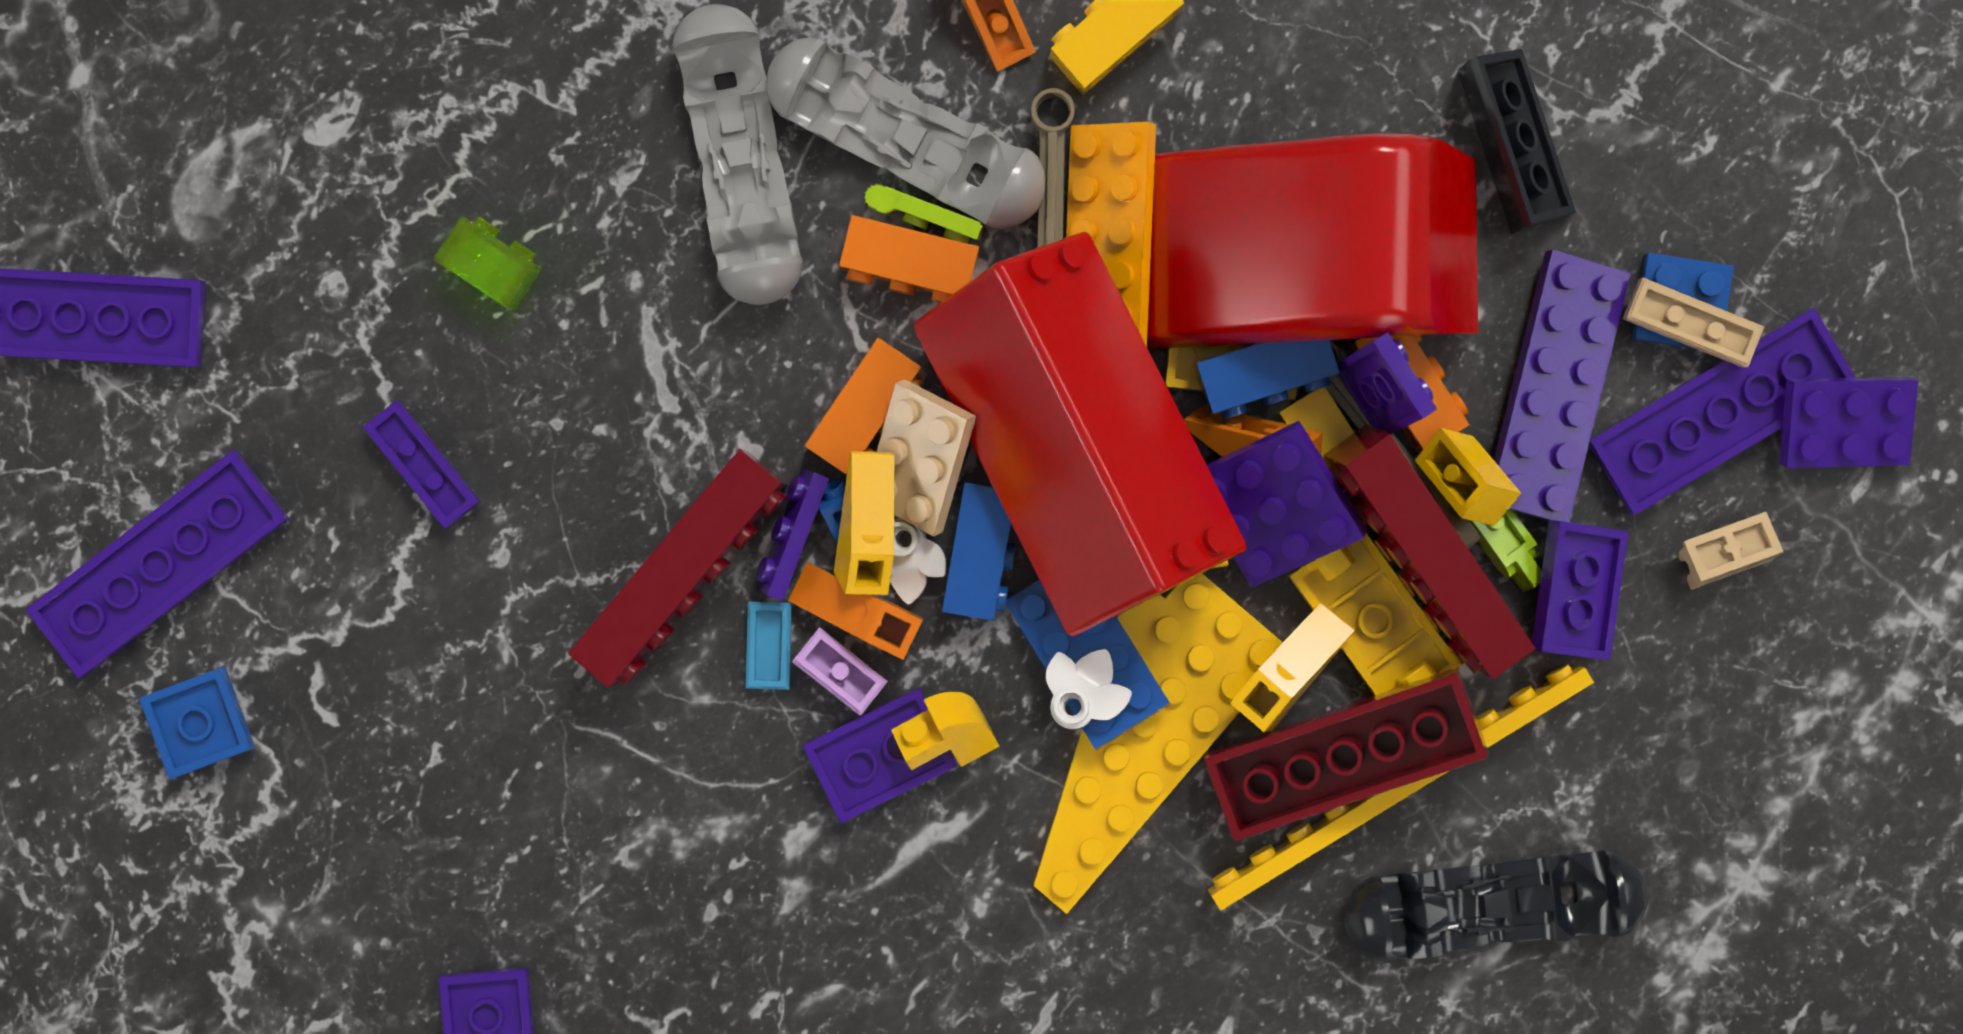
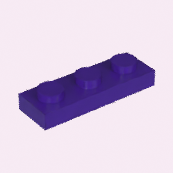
[363,400,482,529]
[756,468,830,601]

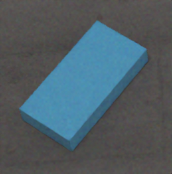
[746,601,792,690]

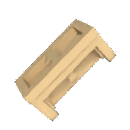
[1679,512,1784,590]

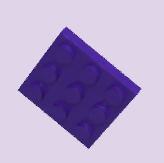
[1207,421,1367,588]

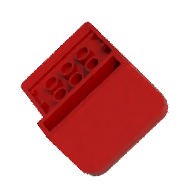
[1147,133,1478,349]

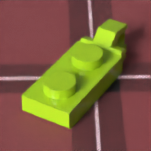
[1469,510,1542,592]

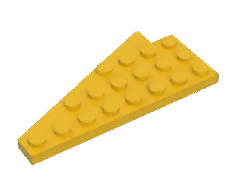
[1033,573,1283,914]

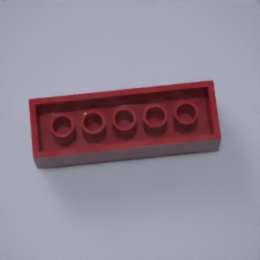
[1324,424,1536,680]
[568,449,788,688]
[1204,667,1489,842]

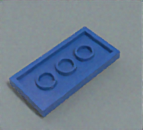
[1006,580,1171,750]

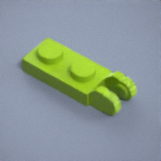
[864,184,985,244]

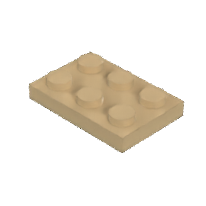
[877,380,976,536]

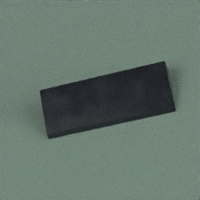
[1457,49,1576,234]

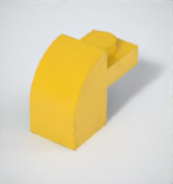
[891,692,1000,770]

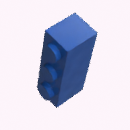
[1194,340,1340,419]
[942,482,1016,621]

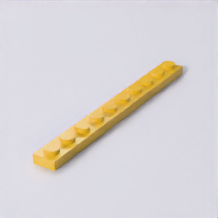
[1207,663,1594,911]

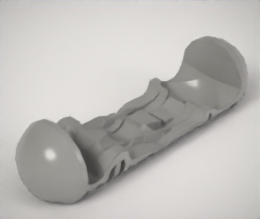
[672,4,803,305]
[767,38,1045,229]

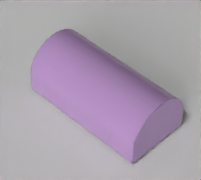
[792,627,888,716]

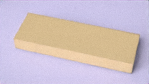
[1623,278,1764,368]

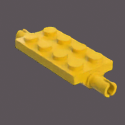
[1288,533,1462,695]

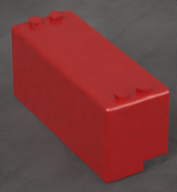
[914,232,1247,636]

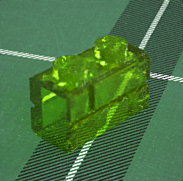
[434,216,541,311]

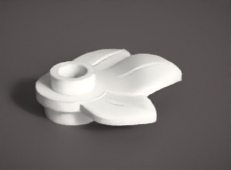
[890,518,946,604]
[1046,649,1132,729]

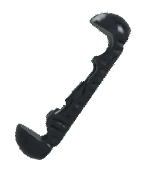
[1344,849,1649,963]

